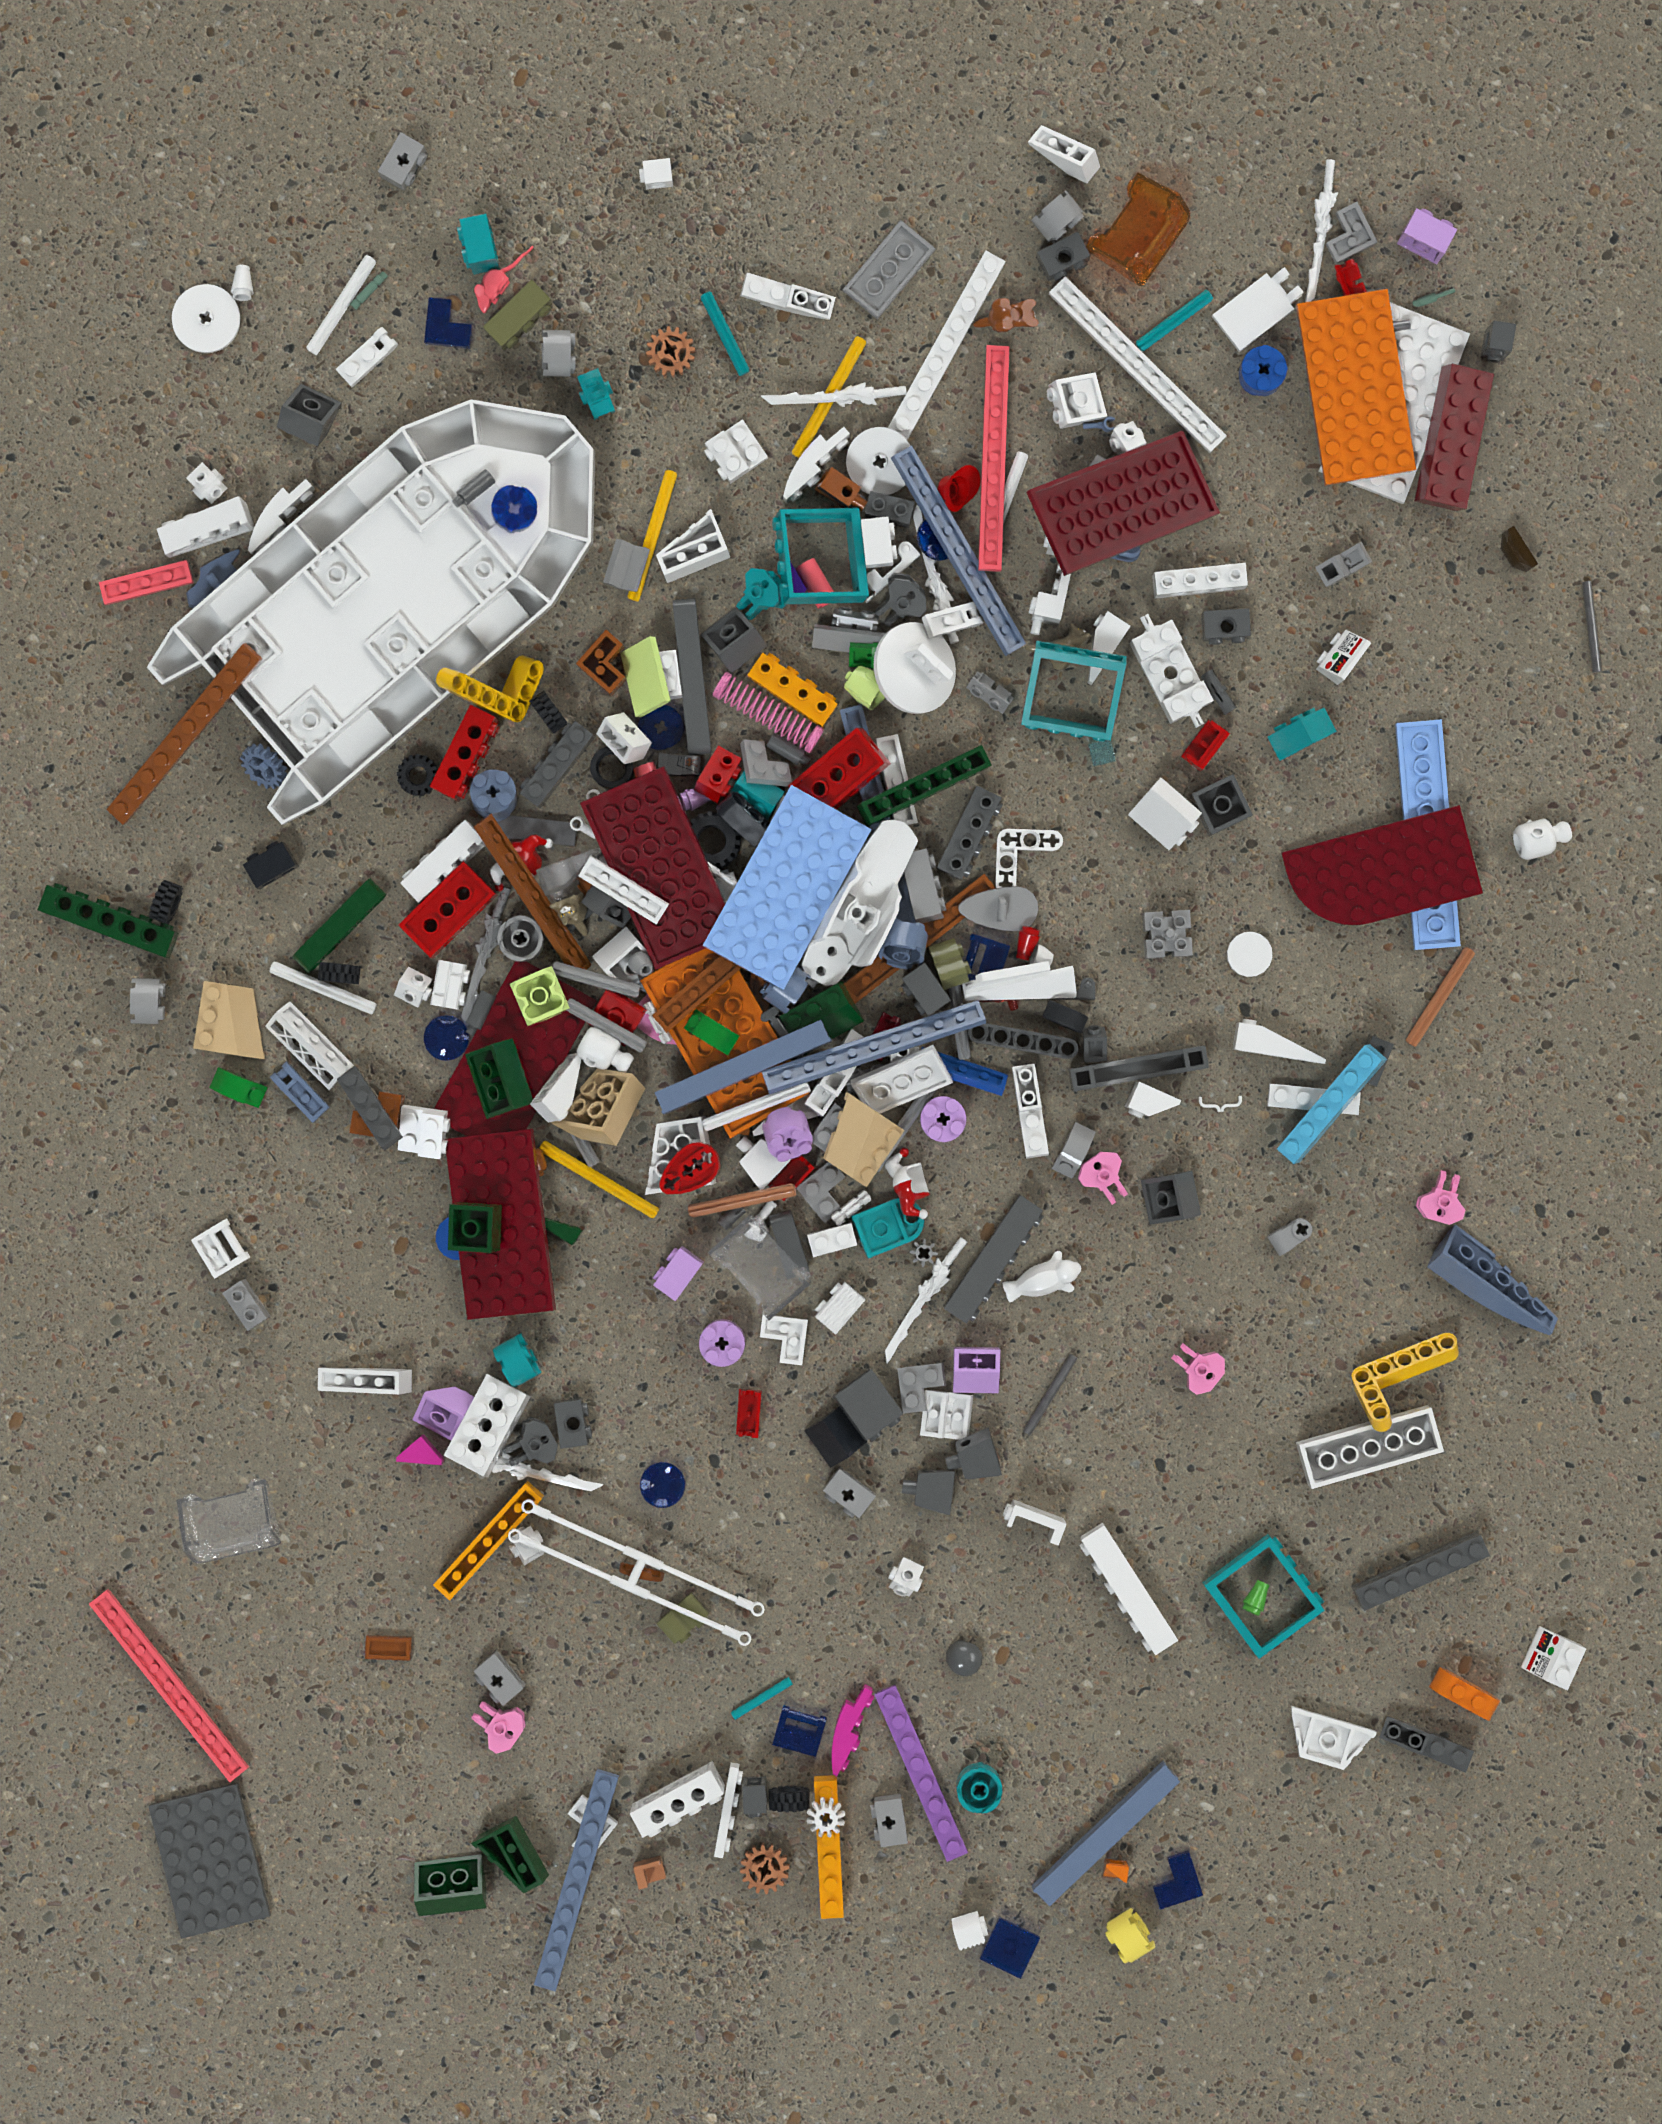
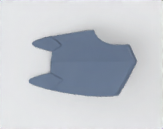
[186,549,240,608]

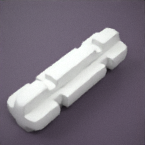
[643,1001,673,1044]
[831,1190,871,1226]

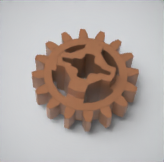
[646,326,696,378]
[740,1843,789,1894]

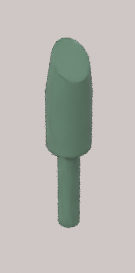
[1413,288,1455,307]

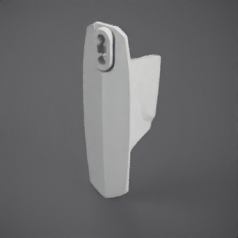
[801,820,918,986]

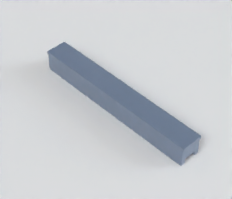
[655,1020,832,1115]
[1032,1761,1180,1907]

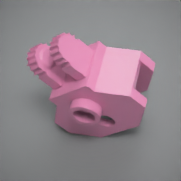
[1078,1152,1128,1205]
[1415,1170,1466,1225]
[1171,1343,1225,1395]
[471,1702,525,1754]

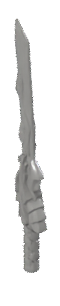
[461,887,511,1029]

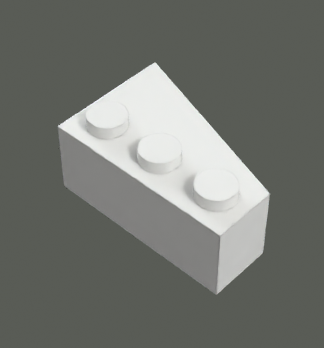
[656,509,730,583]

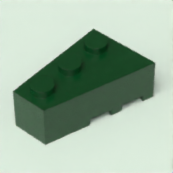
[471,1816,549,1893]

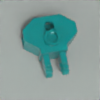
[577,368,616,420]
[736,568,787,620]

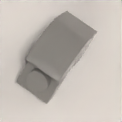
[1315,542,1372,587]
[1052,1122,1096,1179]

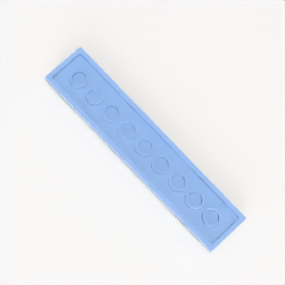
[1395,719,1461,950]

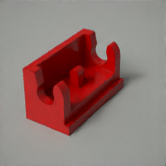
[1181,720,1230,772]
[768,1155,815,1201]
[736,1389,762,1438]

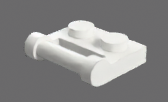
[191,1219,250,1279]

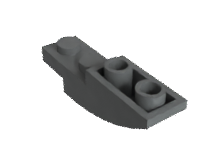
[1379,1716,1474,1773]

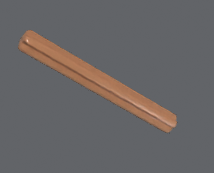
[1406,947,1475,1047]
[688,1183,796,1217]

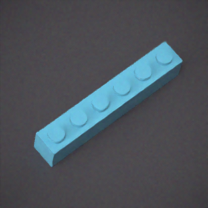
[1277,1044,1387,1164]

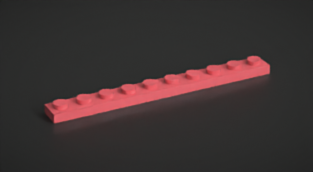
[978,345,1009,572]
[89,1589,249,1782]

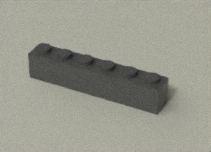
[943,1194,1044,1324]
[1351,1532,1490,1611]

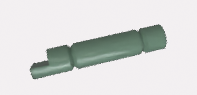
[350,271,388,310]

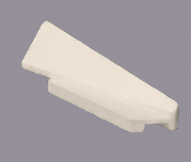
[962,961,1077,1001]

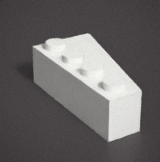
[157,496,254,558]
[401,820,486,904]

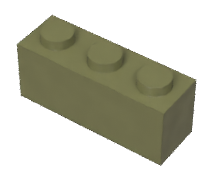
[483,279,552,351]

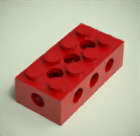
[430,705,500,802]
[788,727,891,810]
[398,861,498,959]

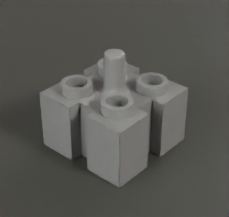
[1142,910,1193,959]

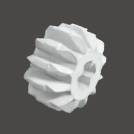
[807,1797,845,1837]

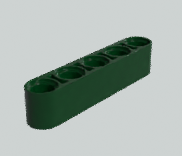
[292,878,387,974]

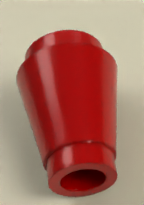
[1016,926,1041,961]

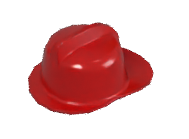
[937,465,981,512]

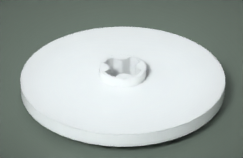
[172,284,241,353]
[846,427,910,495]

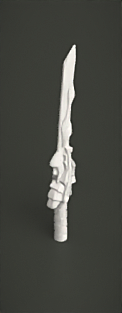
[1305,159,1338,302]
[761,382,906,407]
[912,505,959,644]
[885,1237,967,1364]
[474,1451,603,1491]

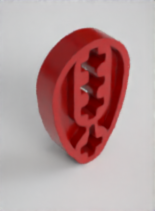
[659,1142,720,1194]

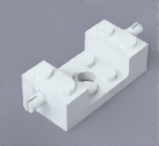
[1029,536,1071,635]
[1129,614,1214,728]

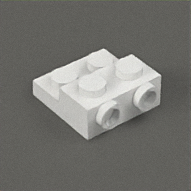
[1047,373,1107,429]
[704,419,768,484]
[398,1105,450,1159]

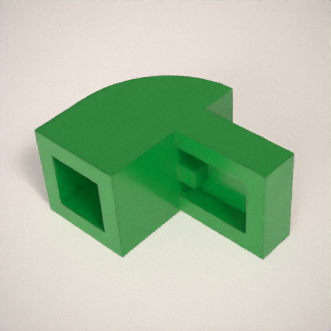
[684,1009,740,1055]
[209,1067,268,1108]

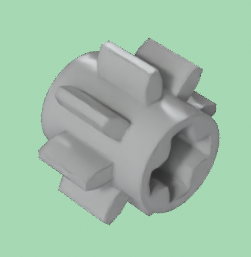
[910,1238,938,1267]

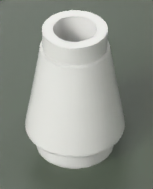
[231,265,254,301]

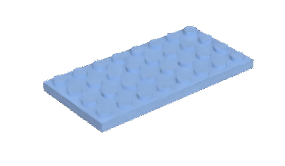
[703,785,872,990]

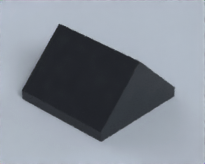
[804,1406,867,1468]

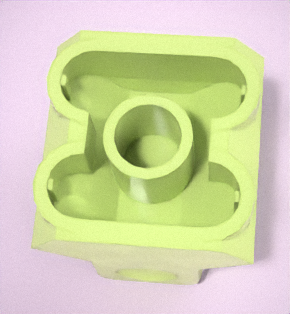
[510,966,570,1026]

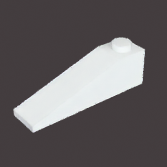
[1232,1019,1326,1064]
[318,1368,412,1395]

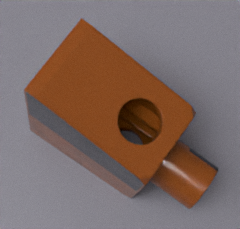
[814,467,868,511]

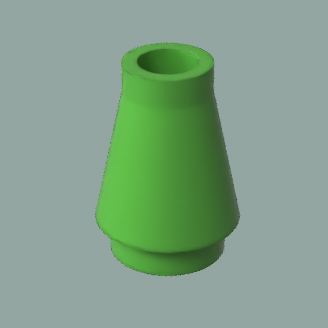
[1242,1580,1270,1616]

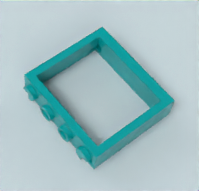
[772,508,869,605]
[1021,641,1127,741]
[1202,1534,1325,1659]

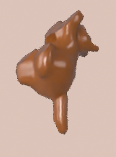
[973,298,1039,332]

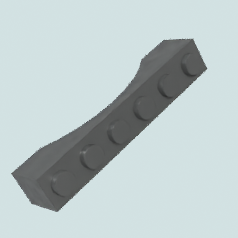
[1068,1045,1209,1092]

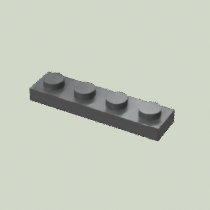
[337,1066,403,1150]

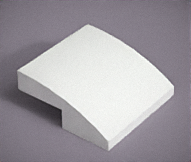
[920,1390,973,1440]

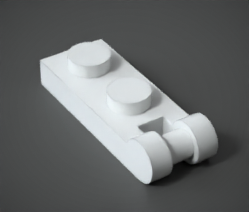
[336,327,398,387]
[922,602,984,639]

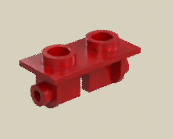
[1335,259,1367,296]

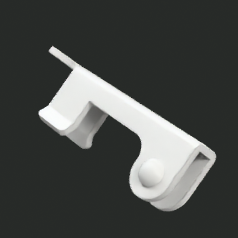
[866,541,920,603]

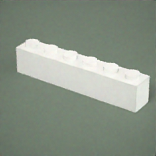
[1079,1523,1178,1655]

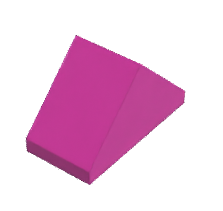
[396,1434,444,1465]

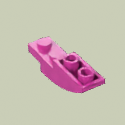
[832,1684,874,1776]

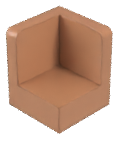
[633,1855,666,1890]

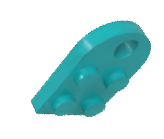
[850,1198,924,1259]

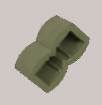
[928,938,971,990]
[657,1592,709,1644]

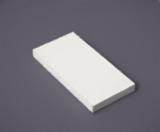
[851,1045,953,1114]

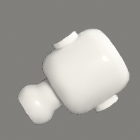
[1513,819,1572,860]
[577,1027,634,1073]

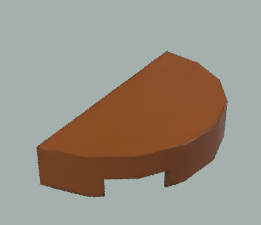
[619,1562,665,1582]

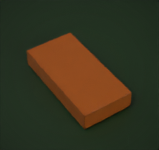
[365,1635,412,1661]

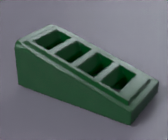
[545,1218,583,1245]

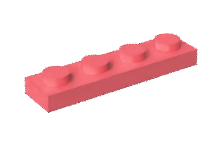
[99,560,194,605]

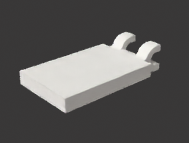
[1212,267,1304,352]

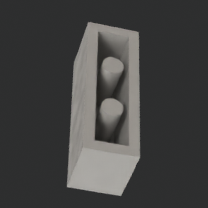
[904,848,947,923]

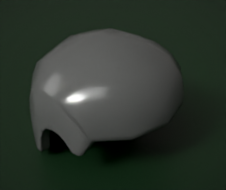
[946,1640,983,1676]

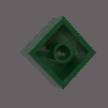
[448,1202,502,1253]

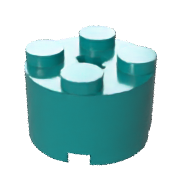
[493,1333,542,1388]
[956,1762,1003,1814]

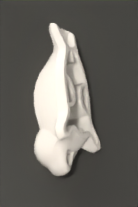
[1002,1251,1081,1302]

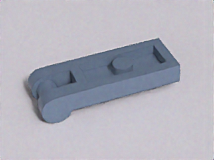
[270,1061,330,1123]

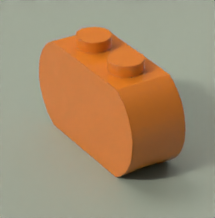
[1429,1667,1501,1721]

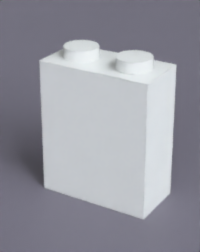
[1128,777,1202,850]

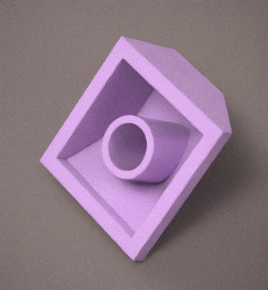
[412,1387,474,1441]

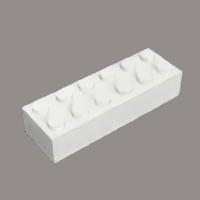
[1296,1405,1444,1489]

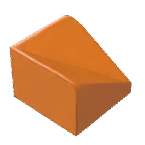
[1103,1859,1129,1883]

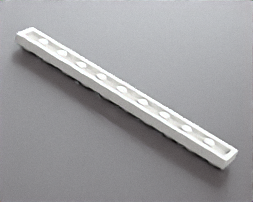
[888,251,1006,440]
[1049,276,1227,453]

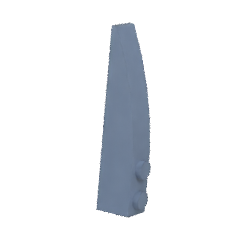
[1427,1224,1558,1335]

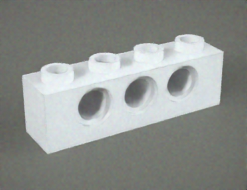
[1152,563,1248,599]

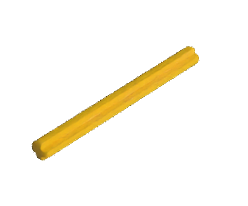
[792,336,866,458]
[627,470,677,602]
[539,1141,659,1218]

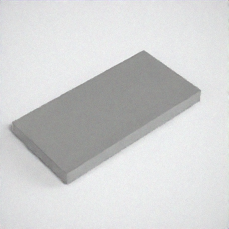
[843,220,936,320]

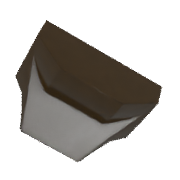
[1500,526,1538,572]

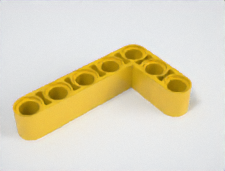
[436,655,544,723]
[1351,1333,1459,1432]

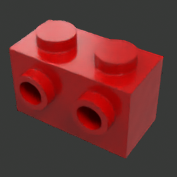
[694,745,742,803]

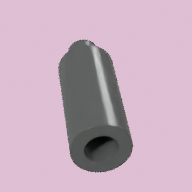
[452,469,495,508]
[766,733,811,766]
[466,990,496,1036]

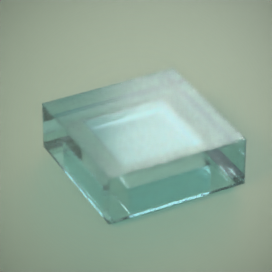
[1088,740,1116,767]

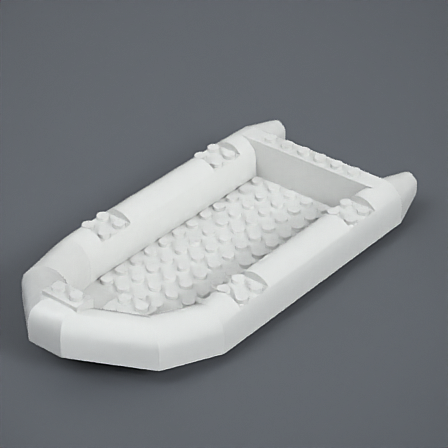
[147,400,595,825]

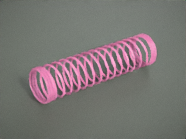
[712,671,824,753]

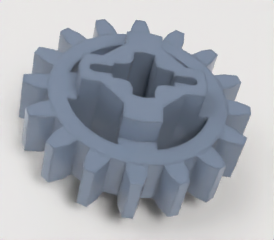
[240,744,288,789]

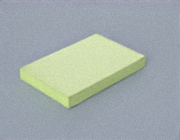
[620,636,671,717]

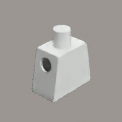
[736,1136,791,1190]

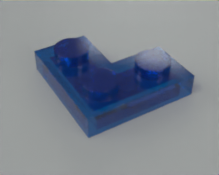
[424,297,473,349]
[1152,1850,1203,1910]

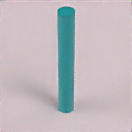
[731,1676,793,1720]

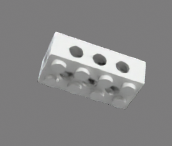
[444,1374,531,1477]
[630,1761,725,1838]

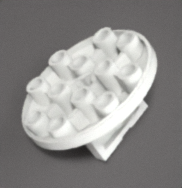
[874,622,956,714]

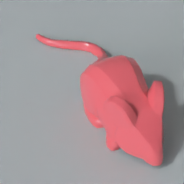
[474,246,533,313]

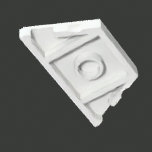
[1291,1706,1377,1770]

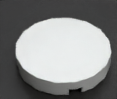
[1227,932,1272,977]

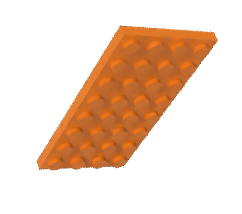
[1296,289,1416,486]
[640,948,810,1139]

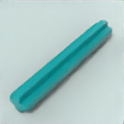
[1135,290,1213,352]
[701,291,750,376]

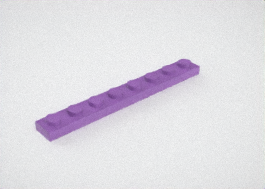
[875,1685,968,1862]

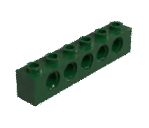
[857,745,992,827]
[37,883,179,958]

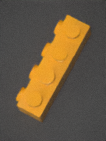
[747,653,838,728]

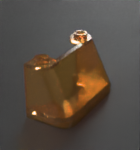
[1086,172,1191,286]

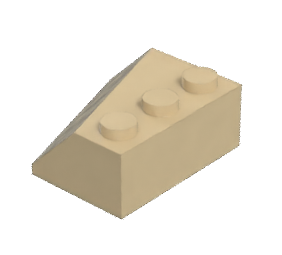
[193,981,265,1059]
[551,1068,645,1146]
[823,1092,905,1187]

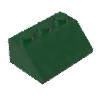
[779,981,864,1054]
[465,1038,533,1119]
[414,1854,487,1916]

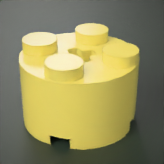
[1105,1908,1155,1964]

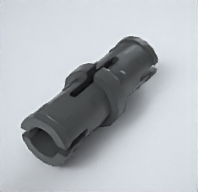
[1200,669,1237,715]

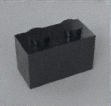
[243,841,299,889]

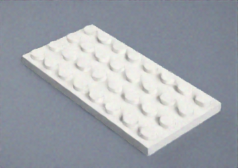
[1319,303,1470,504]

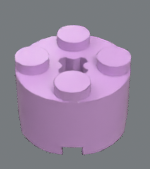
[920,1096,966,1142]
[762,1107,812,1162]
[699,1319,745,1367]

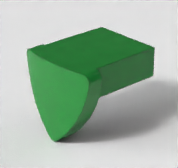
[849,642,878,670]

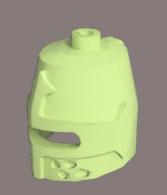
[844,666,885,710]

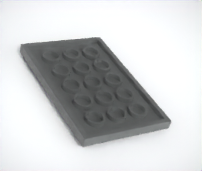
[148,1782,271,1939]

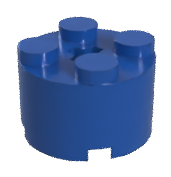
[1239,345,1288,396]

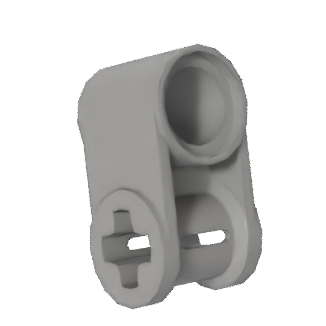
[1267,1218,1312,1256]

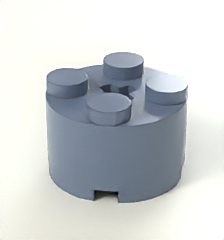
[470,770,518,821]
[878,918,928,969]
[759,967,811,1013]

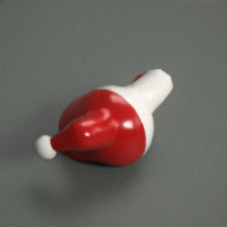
[490,834,553,892]
[885,1148,930,1219]

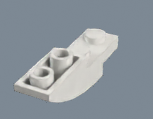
[740,273,836,320]
[783,427,850,503]
[248,479,315,556]
[803,1029,864,1116]
[1012,1064,1049,1159]

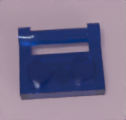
[965,933,1010,981]
[772,1705,827,1757]

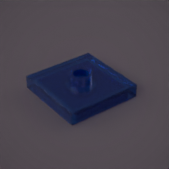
[979,1916,1040,1979]

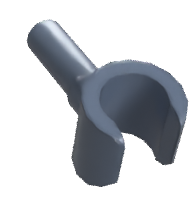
[1083,416,1115,432]

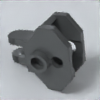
[874,573,927,626]
[502,1417,558,1466]

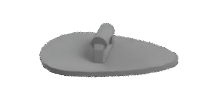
[958,886,1038,931]

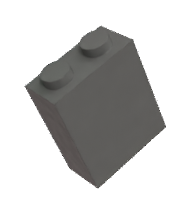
[833,1369,904,1441]

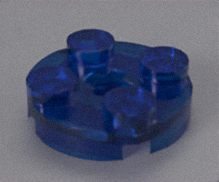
[491,485,537,533]
[638,705,684,751]

